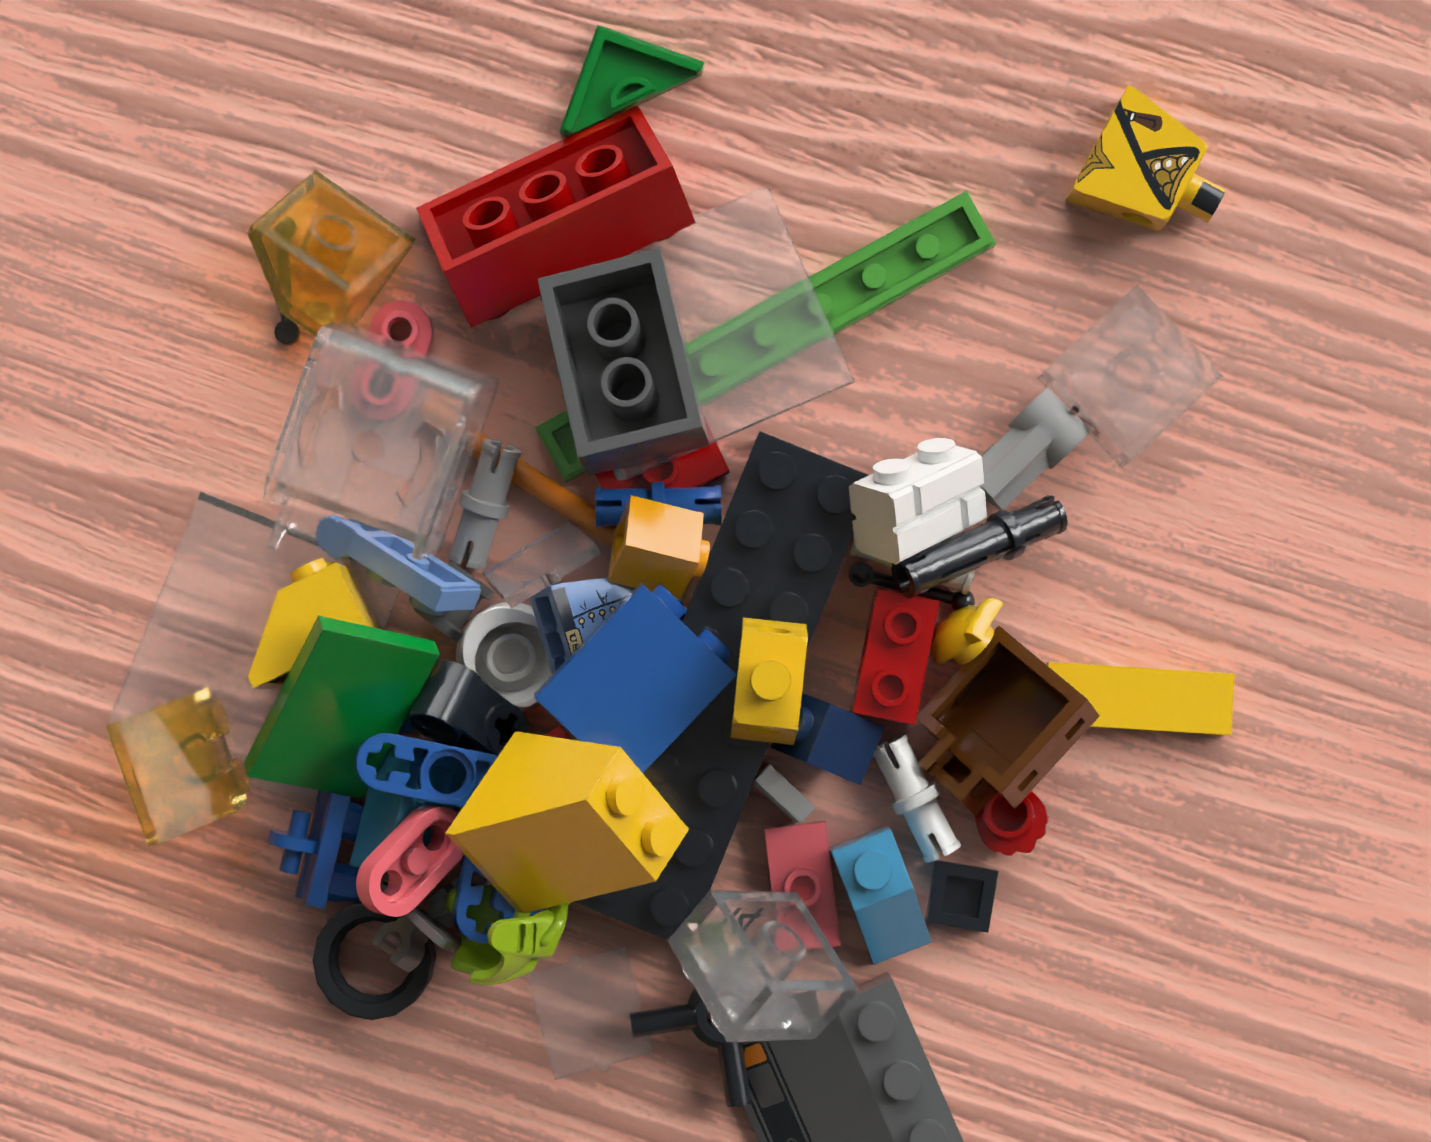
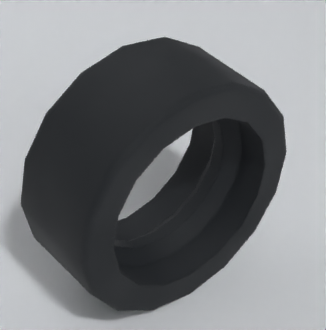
[312,901,436,1020]

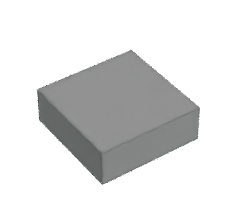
[754,763,816,824]

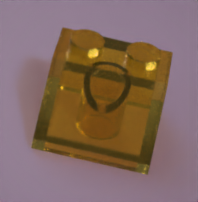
[105,688,250,847]

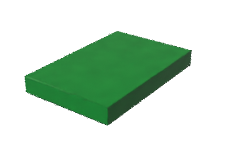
[244,615,440,798]

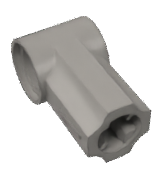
[980,387,1091,511]

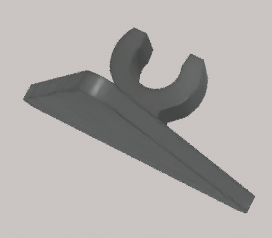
[372,879,461,973]

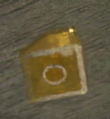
[247,170,416,348]

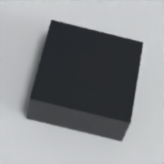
[925,860,999,933]

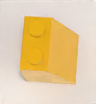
[445,731,689,913]

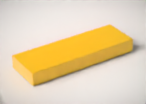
[1046,662,1235,735]

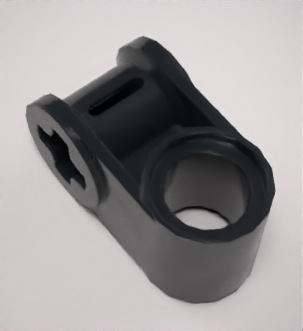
[407,659,529,756]

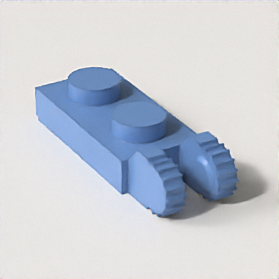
[314,515,482,616]

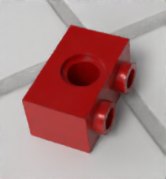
[850,589,940,725]

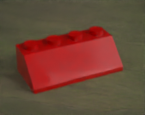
[416,105,696,327]

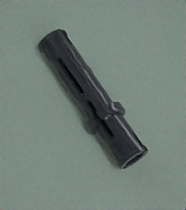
[891,495,1068,598]

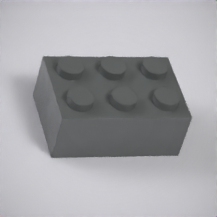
[538,248,710,476]

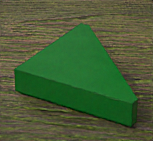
[560,25,705,137]

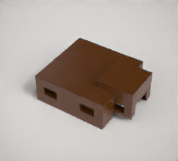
[916,626,1100,816]

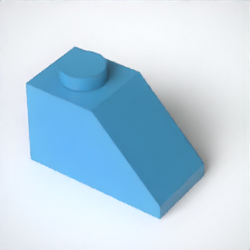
[829,826,932,965]

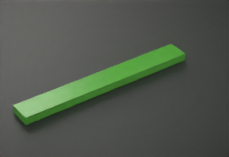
[535,190,996,483]

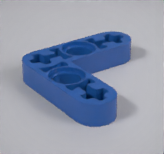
[354,733,515,943]

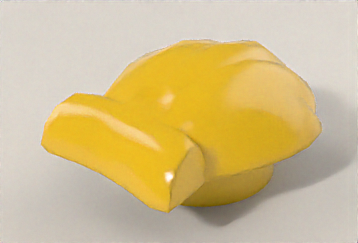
[931,598,1003,665]

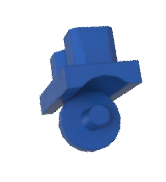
[267,790,364,909]

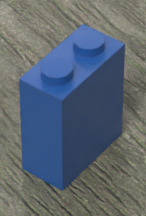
[534,583,737,773]

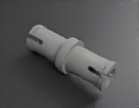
[448,439,522,569]

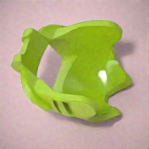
[446,885,571,986]

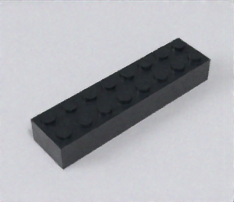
[574,431,869,948]

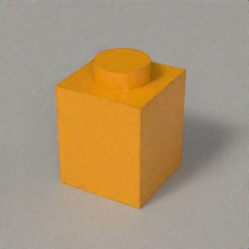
[608,495,710,599]

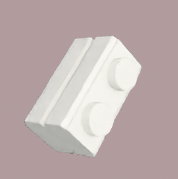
[849,438,987,564]

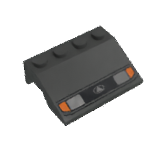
[743,972,964,1142]

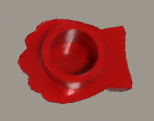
[975,791,1049,856]

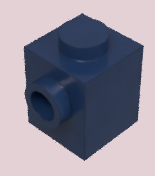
[770,693,884,785]

